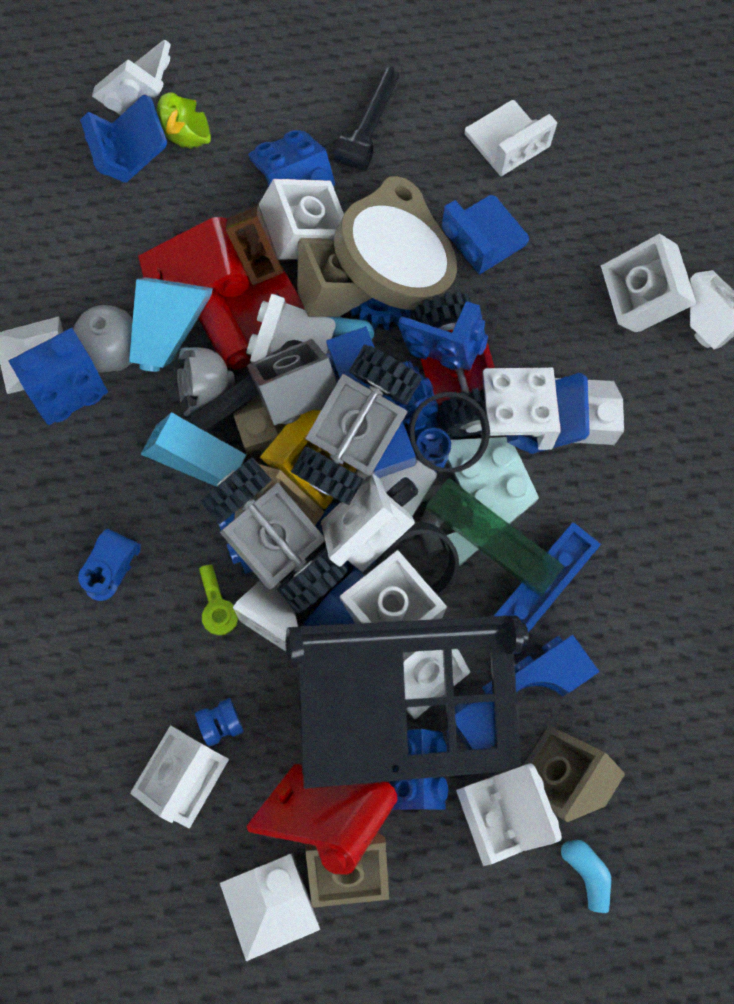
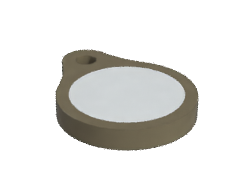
[334,176,457,310]

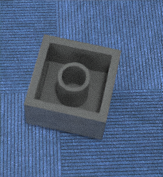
[247,339,337,425]

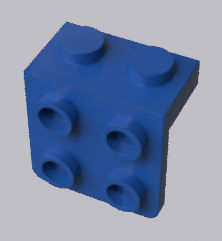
[80,95,167,183]
[249,130,335,187]
[441,195,529,275]
[398,301,488,371]
[8,328,108,425]
[506,373,590,454]
[388,729,448,810]

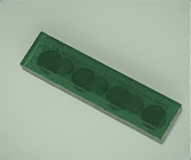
[426,478,565,597]

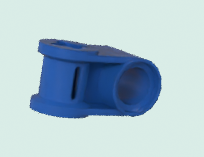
[78,528,141,601]

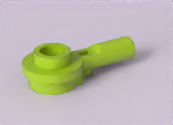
[199,565,238,636]

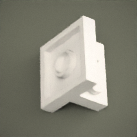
[321,473,415,572]
[403,649,470,719]
[130,725,229,829]

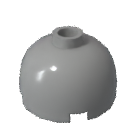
[73,305,133,373]
[177,347,235,416]

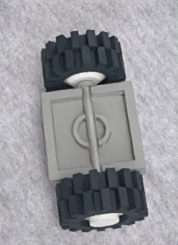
[291,344,422,505]
[200,457,347,613]

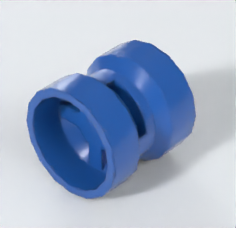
[416,428,452,472]
[195,698,244,747]

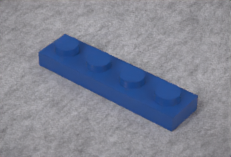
[494,522,601,632]

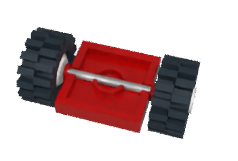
[412,292,495,439]

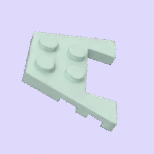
[425,437,539,566]

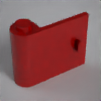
[139,217,249,298]
[198,267,305,370]
[246,764,398,875]

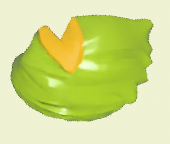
[157,92,211,149]

